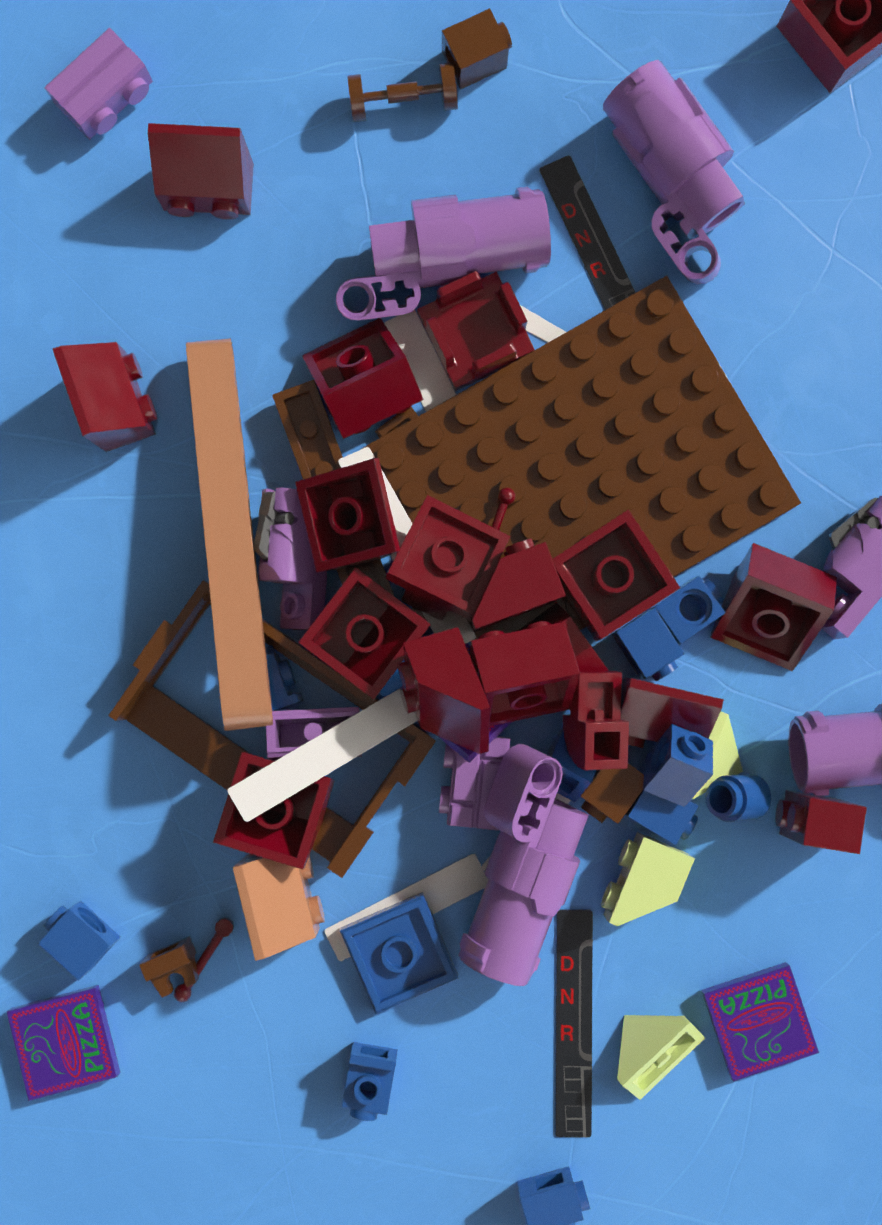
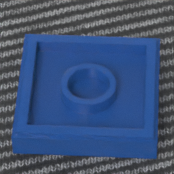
[340,892,459,1014]

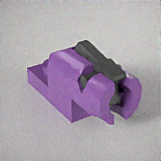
[253,488,327,630]
[822,496,882,639]

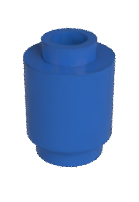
[705,774,772,822]

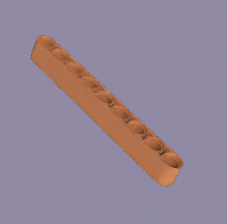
[186,338,273,731]

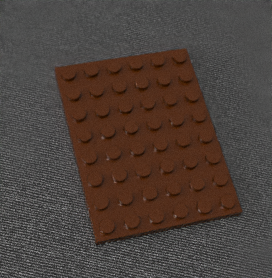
[362,275,801,642]

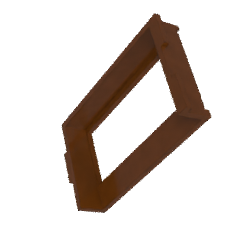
[108,580,436,878]

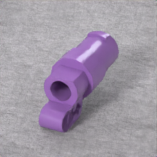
[336,187,551,321]
[788,704,882,796]
[458,744,589,986]

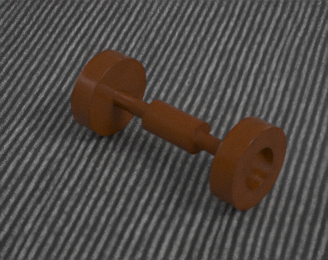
[347,62,458,122]

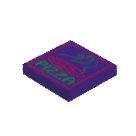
[701,962,819,1081]
[7,985,121,1101]

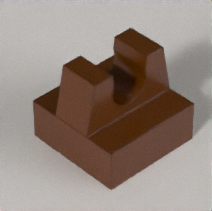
[139,936,199,997]

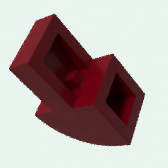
[563,671,629,770]

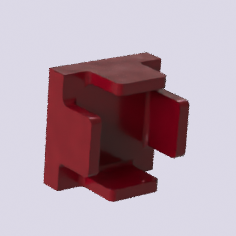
[417,271,535,392]
[385,495,511,620]

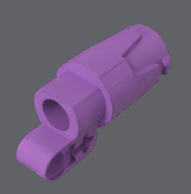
[603,60,745,284]

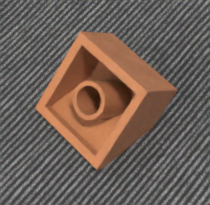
[233,854,325,961]

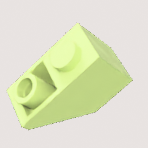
[601,832,695,926]

